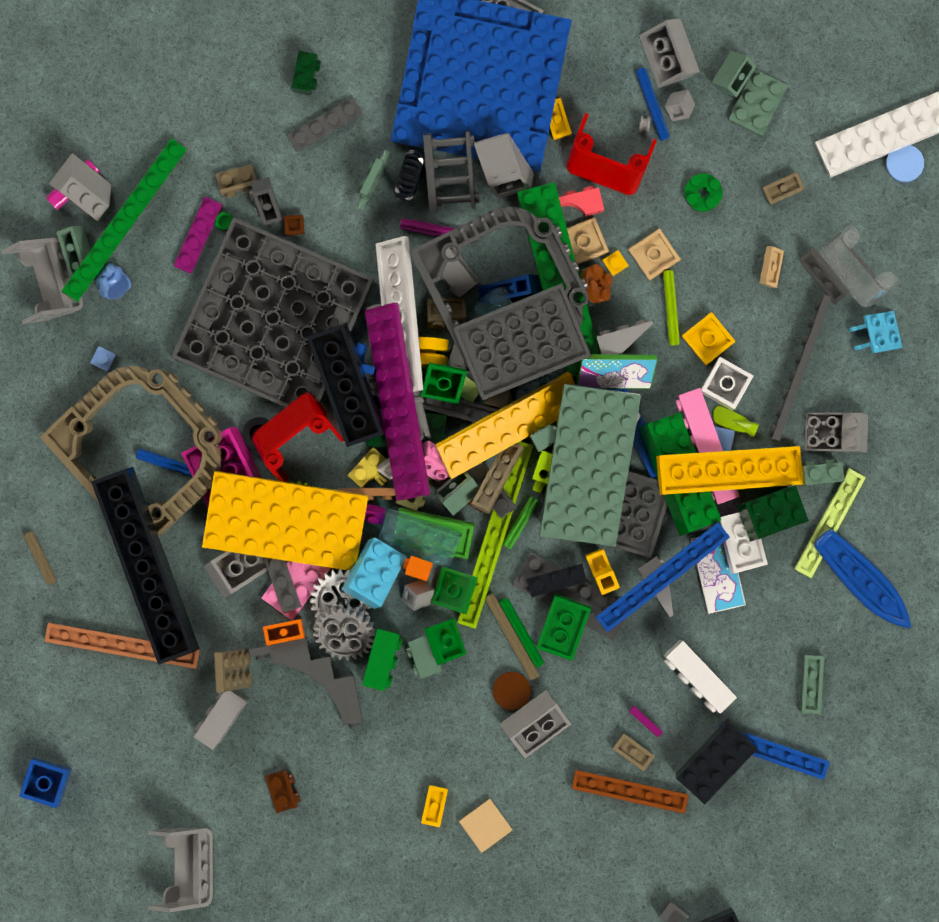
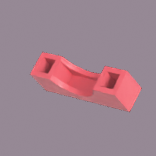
[559,186,604,217]

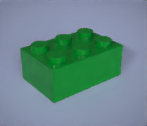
[362,628,403,691]

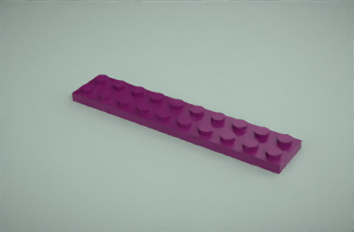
[365,303,430,501]

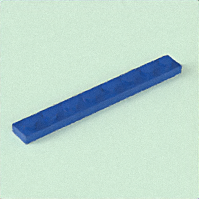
[596,522,730,632]

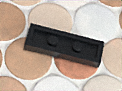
[526,563,587,597]

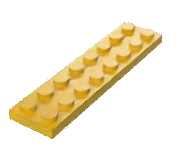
[435,372,575,479]
[656,446,804,495]

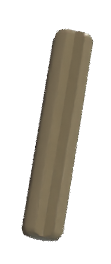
[24,531,57,585]

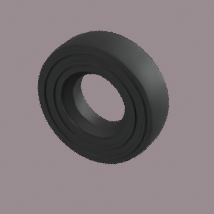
[242,417,269,452]

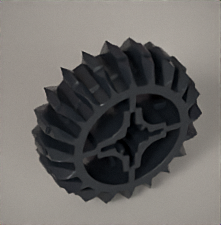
[394,149,425,202]

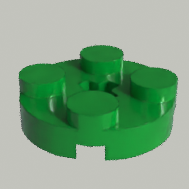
[684,174,723,212]

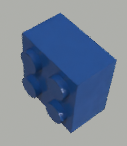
[19,757,72,808]

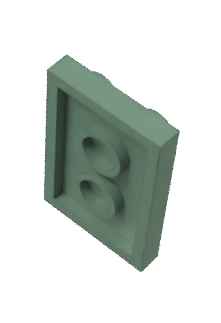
[728,69,788,137]

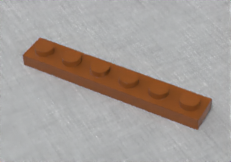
[571,769,689,814]

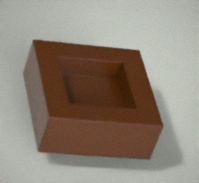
[284,215,305,236]

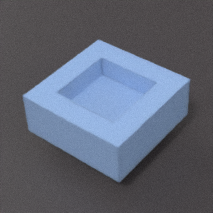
[90,346,116,372]

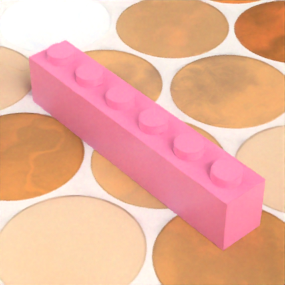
[675,388,740,504]

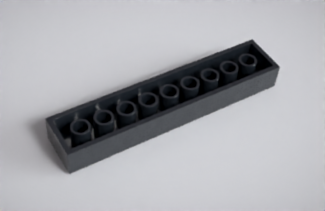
[91,467,200,665]

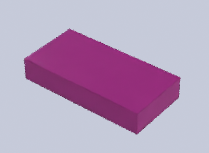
[629,705,663,737]

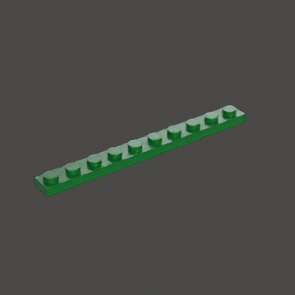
[61,138,187,303]

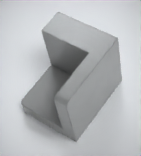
[665,89,695,121]
[402,580,434,611]

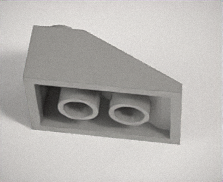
[204,551,268,598]

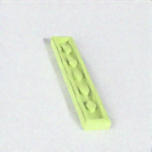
[794,468,866,578]

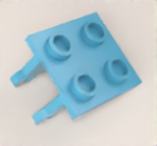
[849,311,903,354]

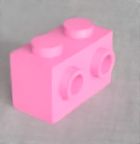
[422,440,448,483]

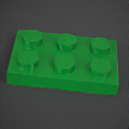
[537,594,592,661]

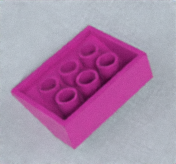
[181,427,262,508]

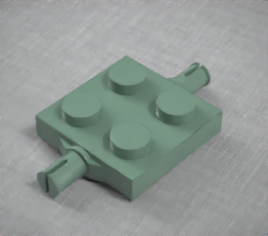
[356,150,391,212]

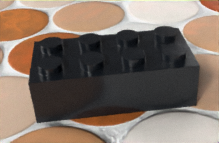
[675,719,758,805]

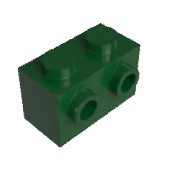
[291,51,321,96]

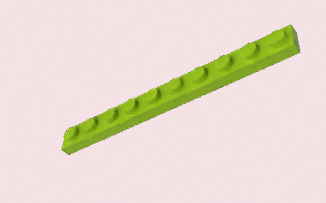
[457,441,534,629]

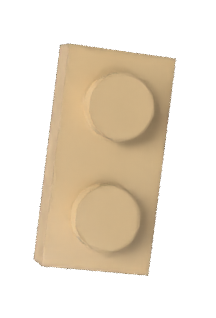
[760,246,784,288]

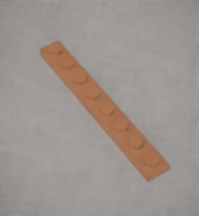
[44,623,200,669]

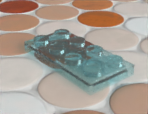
[378,508,462,568]

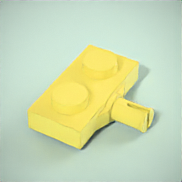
[348,447,387,488]

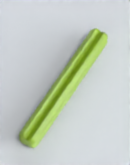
[663,270,680,346]

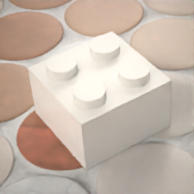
[701,357,753,411]

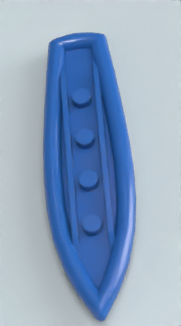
[814,529,911,628]

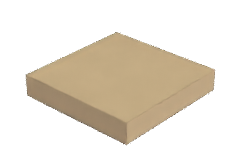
[567,217,609,265]
[628,228,681,281]
[459,799,513,853]

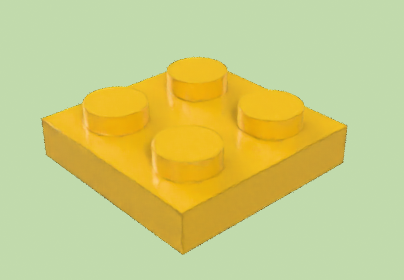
[681,312,736,366]

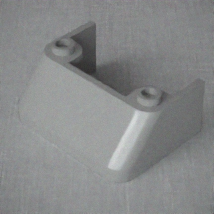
[1,237,83,324]
[148,828,213,912]

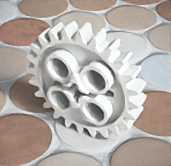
[310,569,371,618]

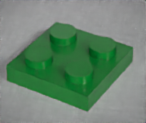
[431,566,478,614]
[424,618,467,666]

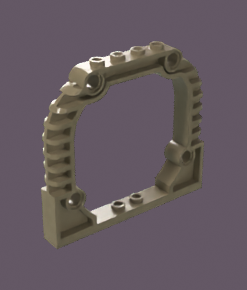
[40,366,222,538]

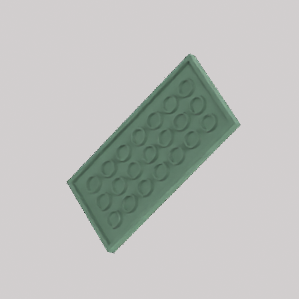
[539,383,641,546]

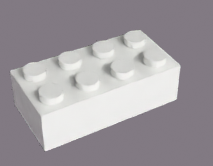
[663,640,737,714]

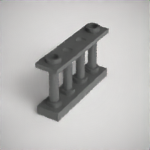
[423,130,479,212]

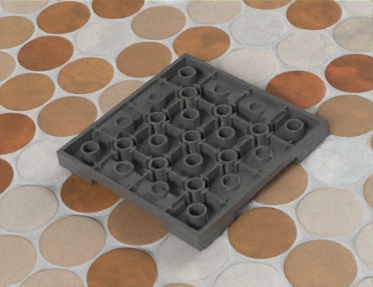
[171,217,374,407]

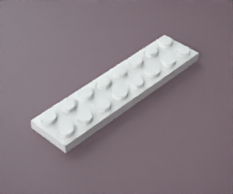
[815,92,939,178]
[376,236,423,392]

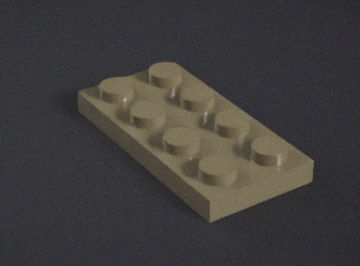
[214,649,252,693]

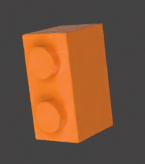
[402,556,433,581]
[263,619,306,646]

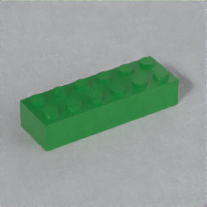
[638,412,721,536]

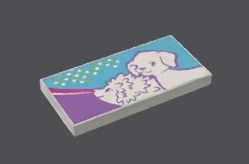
[691,537,746,614]

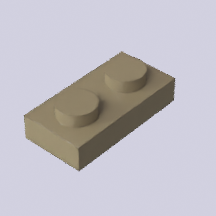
[762,172,805,206]
[612,733,655,771]

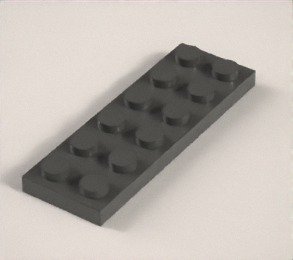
[512,552,625,641]

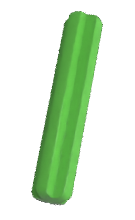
[503,497,539,549]

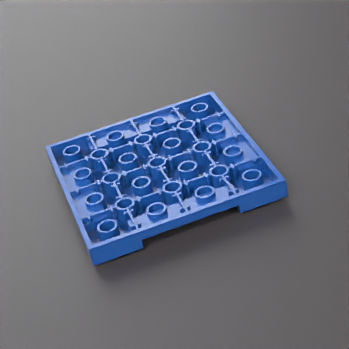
[391,0,572,172]

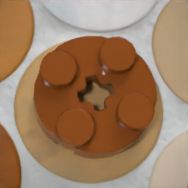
[581,264,612,303]

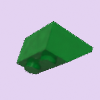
[421,362,467,404]

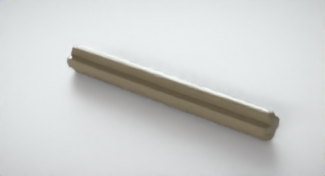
[485,594,539,680]

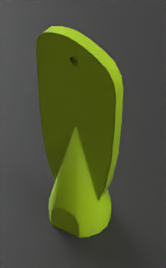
[713,406,759,437]

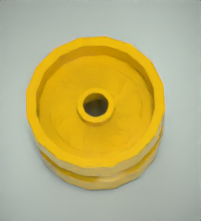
[418,337,449,369]

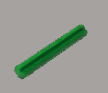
[499,598,544,668]

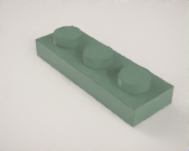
[801,655,824,714]

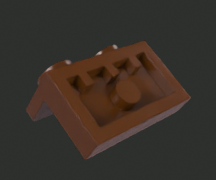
[265,769,301,813]

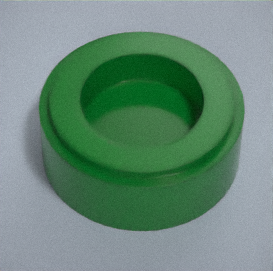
[215,212,233,231]

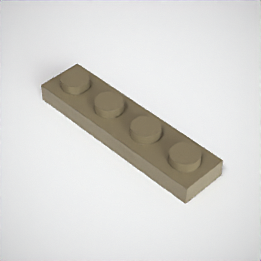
[471,443,523,514]

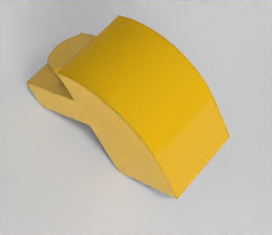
[585,548,620,595]

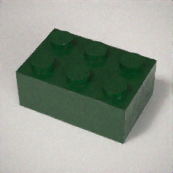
[737,485,809,542]

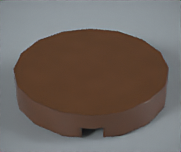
[493,672,531,710]

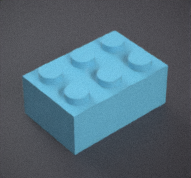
[341,537,407,609]

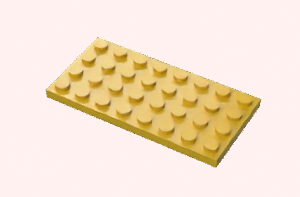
[202,471,368,571]

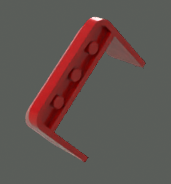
[566,113,657,195]
[253,393,344,482]

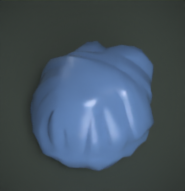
[95,262,131,300]

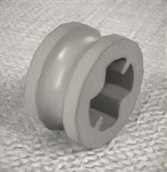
[639,116,650,134]

